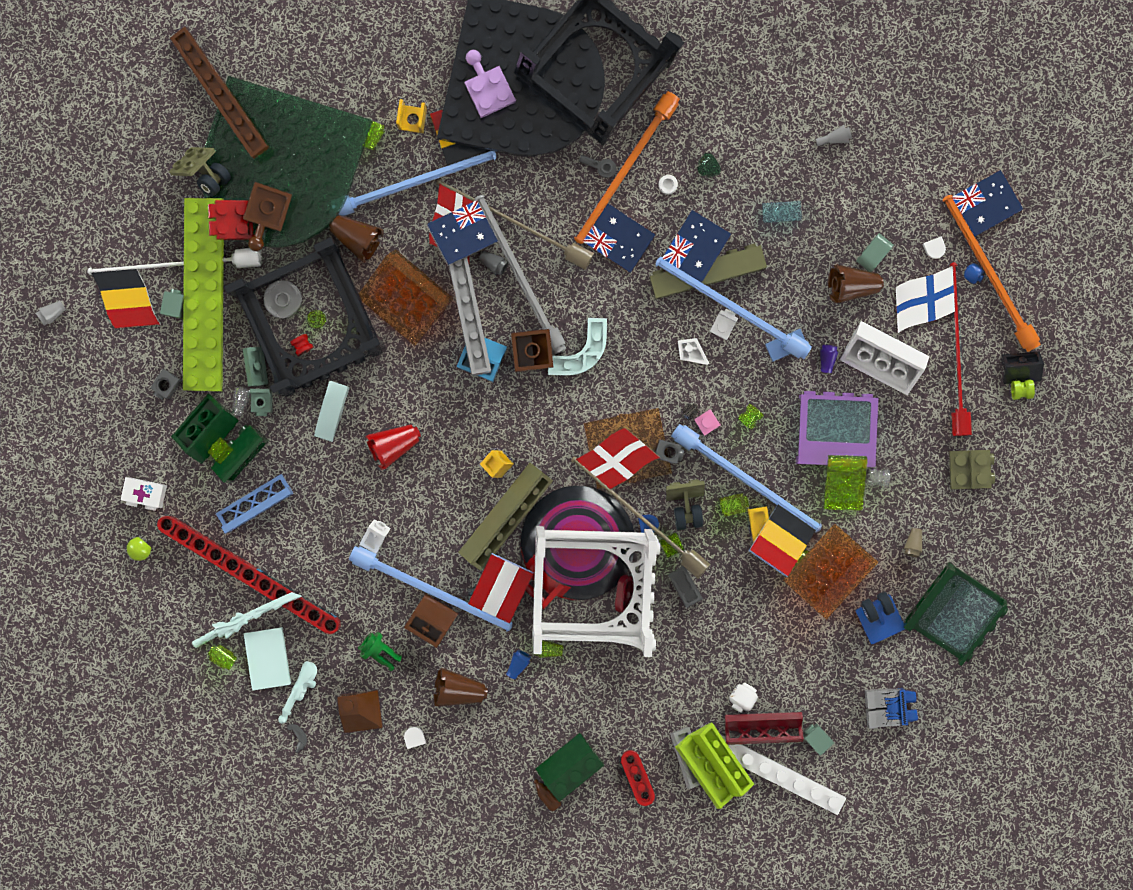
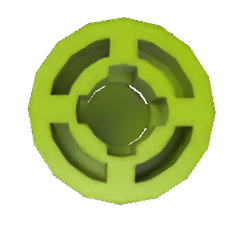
[1011,380,1035,400]

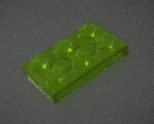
[823,455,868,510]

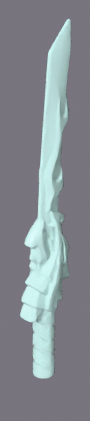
[192,592,302,648]

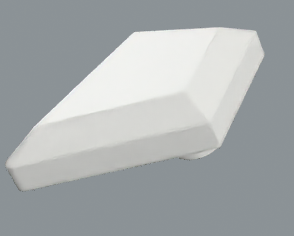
[678,338,709,365]

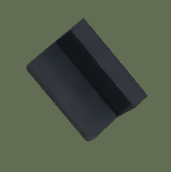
[1001,351,1044,384]

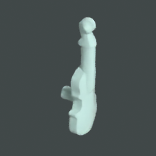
[278,661,317,724]

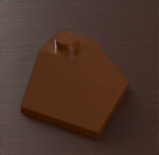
[337,690,383,733]

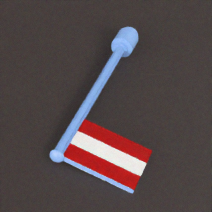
[349,546,534,632]

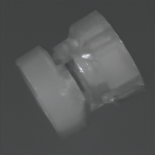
[868,468,890,489]

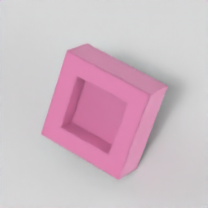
[694,409,720,436]

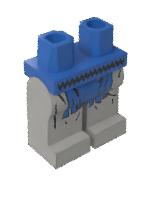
[865,688,918,729]

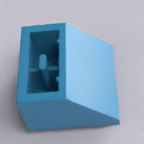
[457,338,507,382]

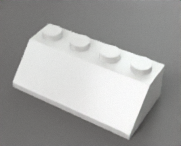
[840,321,929,395]

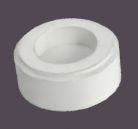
[658,175,678,195]

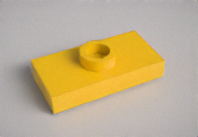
[748,506,769,543]

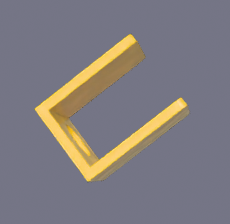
[396,99,427,133]

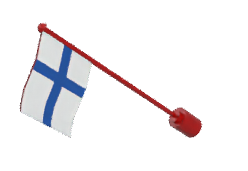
[895,262,972,436]

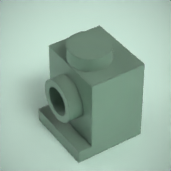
[250,389,272,416]

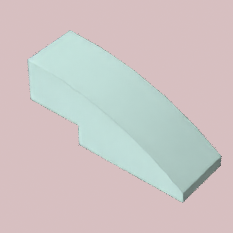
[314,381,350,442]

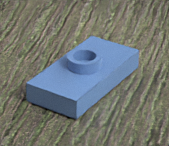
[765,329,805,362]

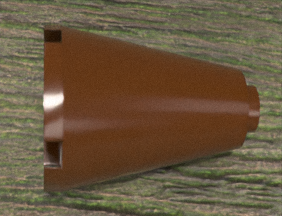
[328,215,384,263]
[828,265,884,303]
[433,668,488,707]

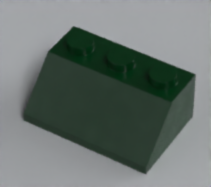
[171,393,239,464]
[211,425,269,483]
[535,733,604,802]

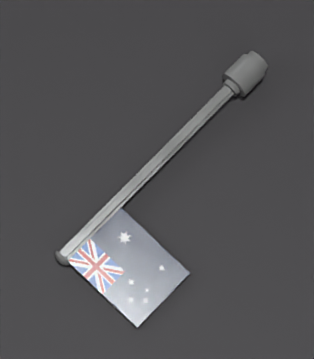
[426,195,566,355]

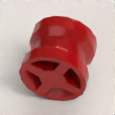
[290,334,314,356]

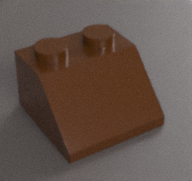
[511,329,554,373]

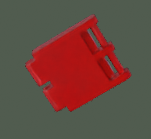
[208,200,255,240]

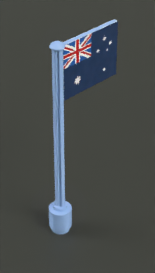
[656,210,812,359]

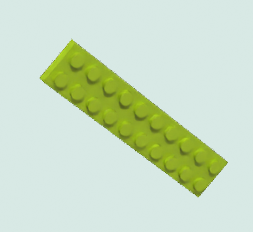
[183,198,224,391]

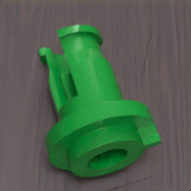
[358,632,402,671]

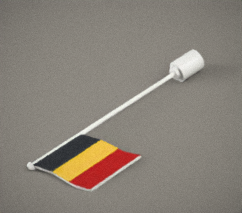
[87,248,262,328]

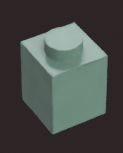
[160,289,184,319]
[803,723,834,756]

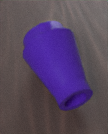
[820,345,839,373]

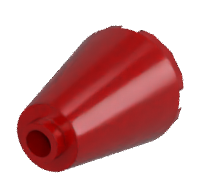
[365,425,421,470]

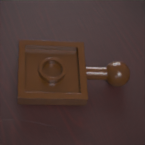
[243,182,292,252]

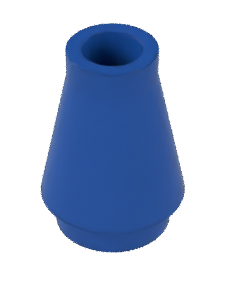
[506,650,531,680]

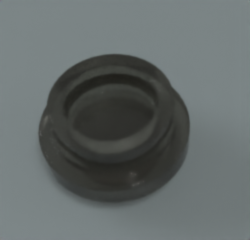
[681,403,699,421]

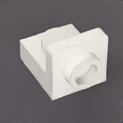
[710,309,738,340]
[359,520,390,553]

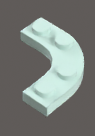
[548,318,607,376]

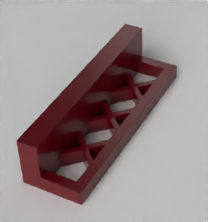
[724,712,804,745]

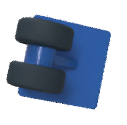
[855,591,905,644]

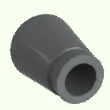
[479,251,508,275]

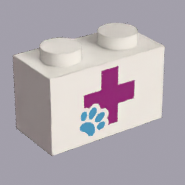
[121,477,167,511]

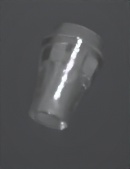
[231,386,251,416]

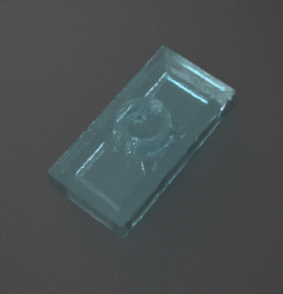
[762,201,802,223]

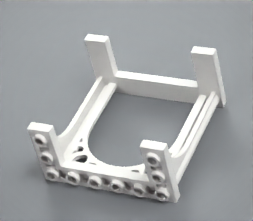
[532,526,660,657]

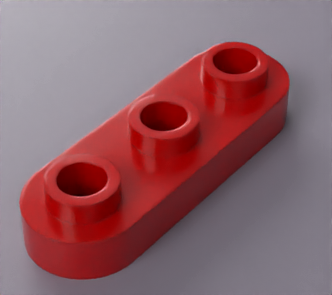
[621,750,655,806]

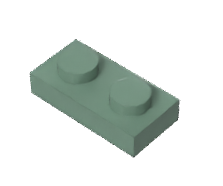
[243,347,268,387]

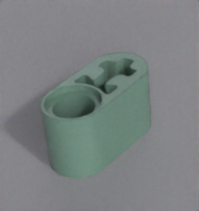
[856,233,894,272]

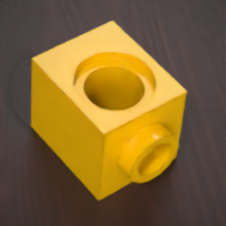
[480,450,513,478]

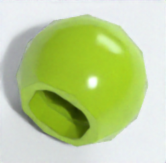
[127,537,151,561]

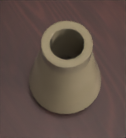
[903,528,923,557]

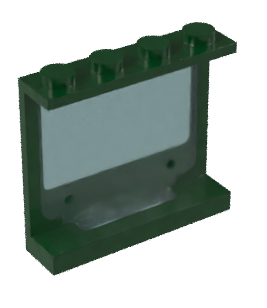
[904,562,1008,666]

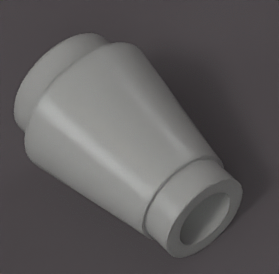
[36,300,66,326]

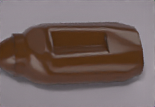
[533,779,562,812]

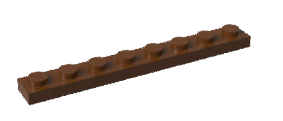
[170,27,269,159]

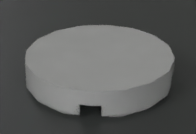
[264,280,302,319]

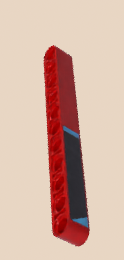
[157,516,341,634]

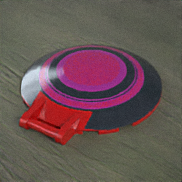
[521,485,634,610]

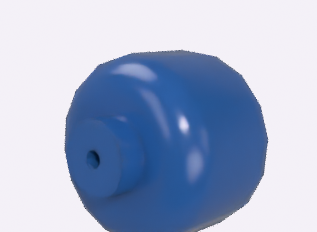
[964,263,985,284]

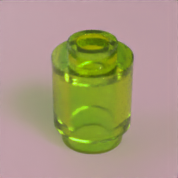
[207,644,237,670]

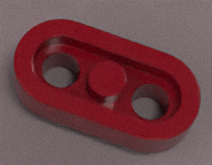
[615,575,634,613]

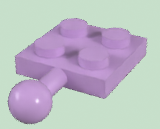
[464,50,516,118]

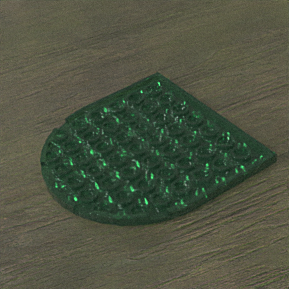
[201,76,373,248]

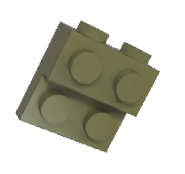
[949,450,995,489]

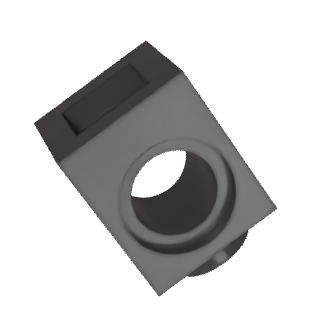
[150,369,182,400]
[655,439,684,464]

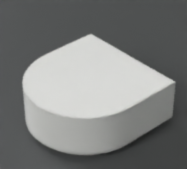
[923,236,946,259]
[404,727,426,749]

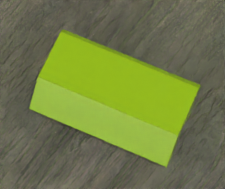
[675,723,754,809]

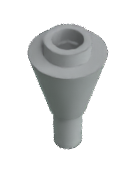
[816,125,852,146]

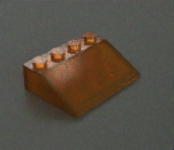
[359,249,454,346]
[783,524,879,620]

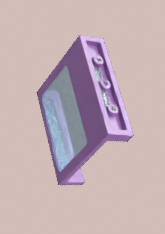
[796,391,878,467]

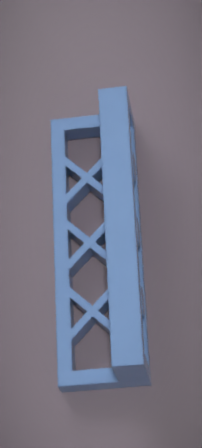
[216,474,294,534]

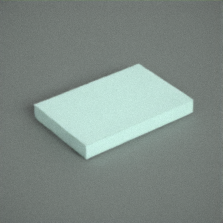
[244,627,291,690]

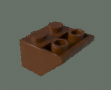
[404,593,459,648]

